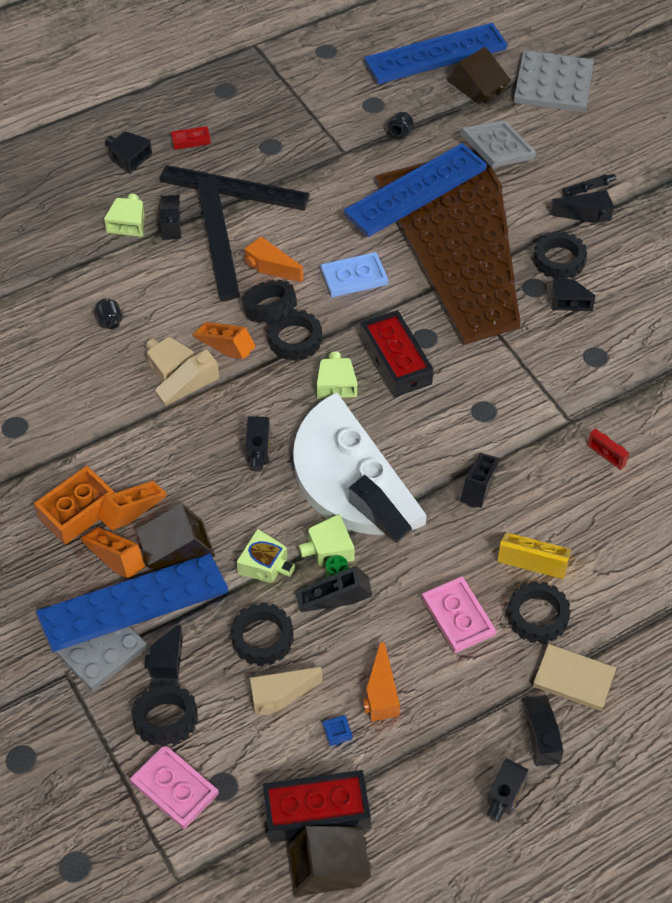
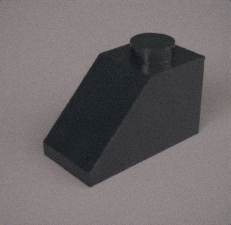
[551,279,595,311]
[145,626,183,679]

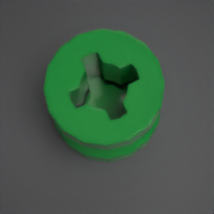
[325,555,348,578]

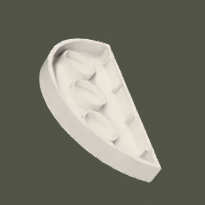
[293,393,427,535]

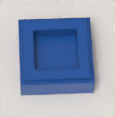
[322,715,353,747]

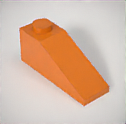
[244,236,304,282]
[192,322,256,359]
[98,481,167,530]
[81,527,145,578]
[363,642,400,721]

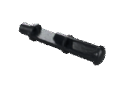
[562,173,616,197]

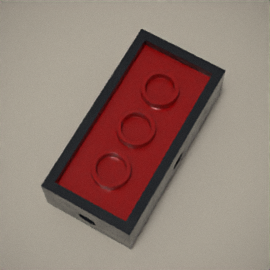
[360,310,434,398]
[263,770,371,843]

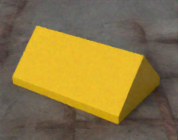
[497,532,572,579]

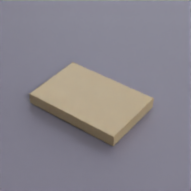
[533,644,616,711]

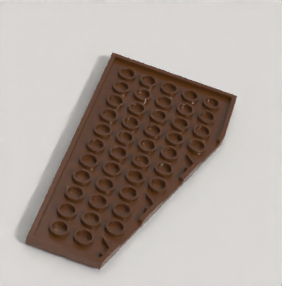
[375,149,521,345]

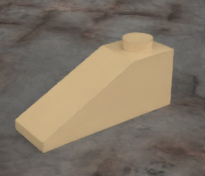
[155,350,219,406]
[250,667,322,715]

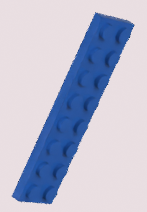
[364,22,507,84]
[344,143,487,237]
[36,553,228,653]

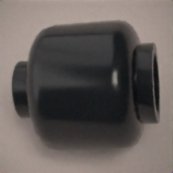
[387,112,414,139]
[93,298,124,330]

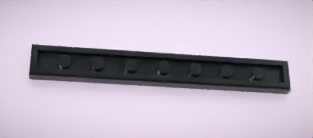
[160,165,310,211]
[197,176,240,300]

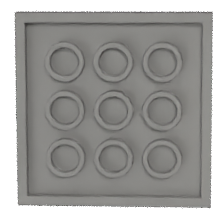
[514,50,594,112]

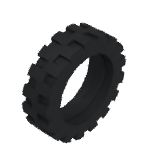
[533,231,587,279]
[242,280,297,323]
[267,309,322,361]
[507,581,571,644]
[231,603,294,666]
[132,684,198,747]

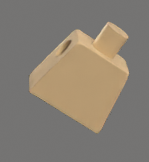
[146,337,194,383]

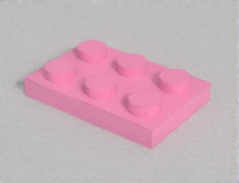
[422,576,496,653]
[130,746,219,830]

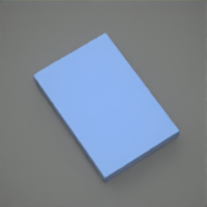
[320,252,388,298]

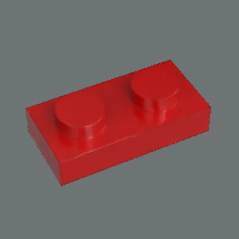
[171,126,211,150]
[587,428,629,470]

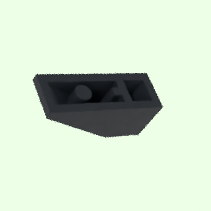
[550,190,614,223]
[160,195,182,240]
[460,452,501,508]
[348,475,412,543]
[296,566,372,612]
[523,695,564,766]

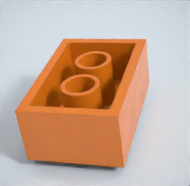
[34,466,115,545]

